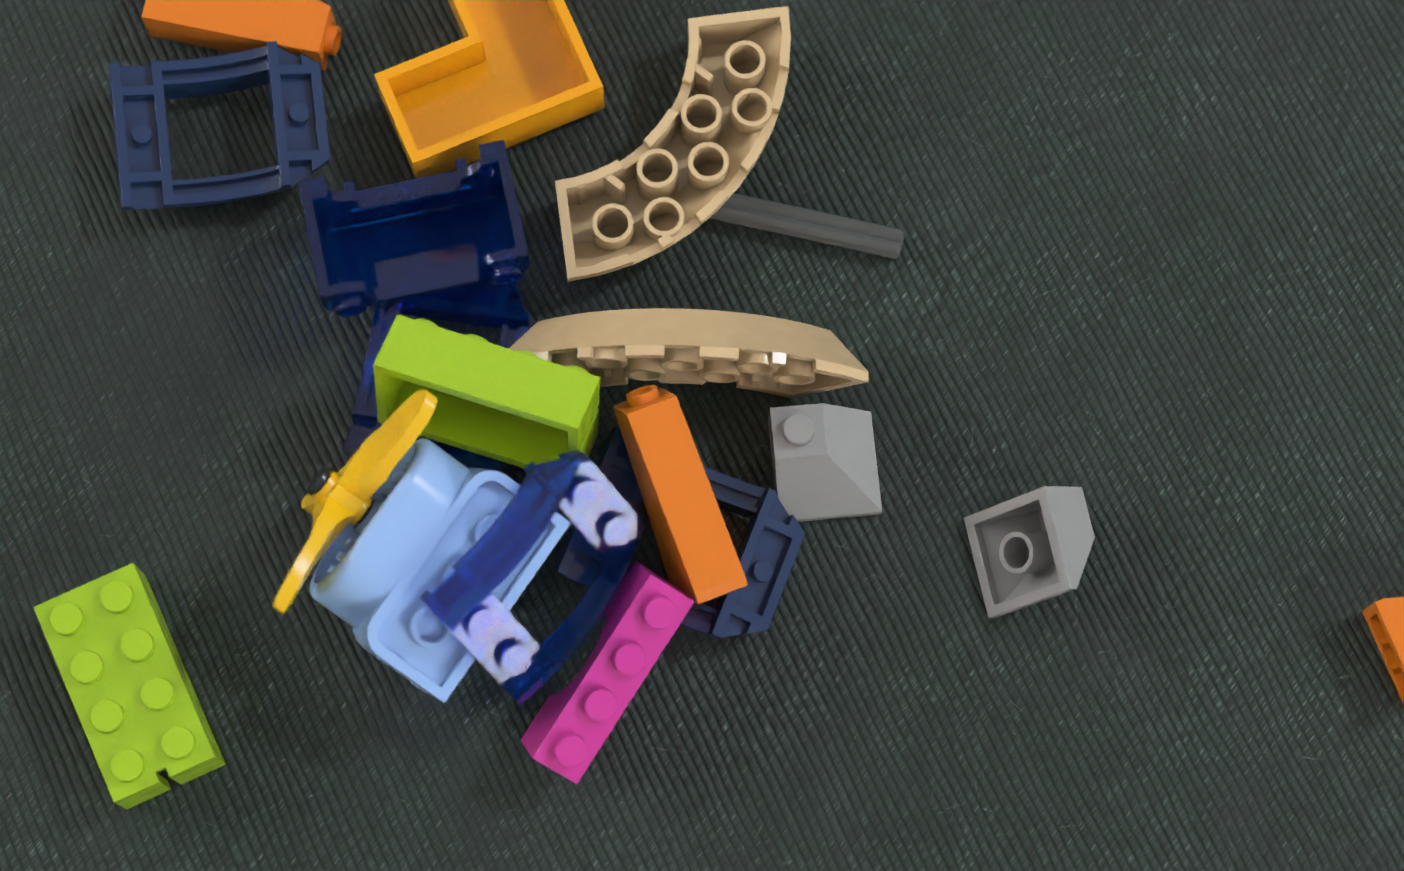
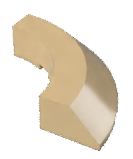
[555,6,791,282]
[509,308,869,399]

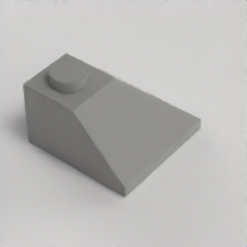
[768,403,882,522]
[964,486,1095,618]

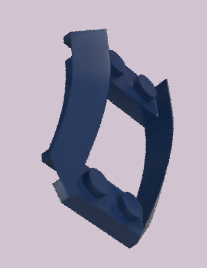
[109,41,330,210]
[555,426,805,638]

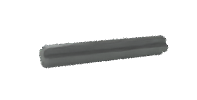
[710,193,904,259]

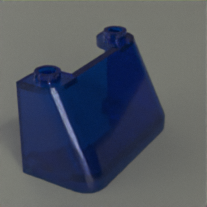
[298,140,530,317]

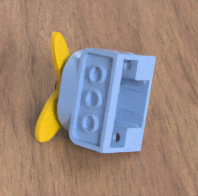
[272,389,571,703]

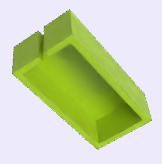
[373,314,600,485]
[33,563,226,809]

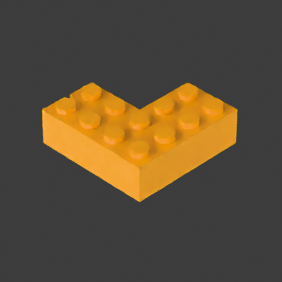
[374,0,605,184]

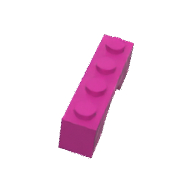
[520,561,695,784]

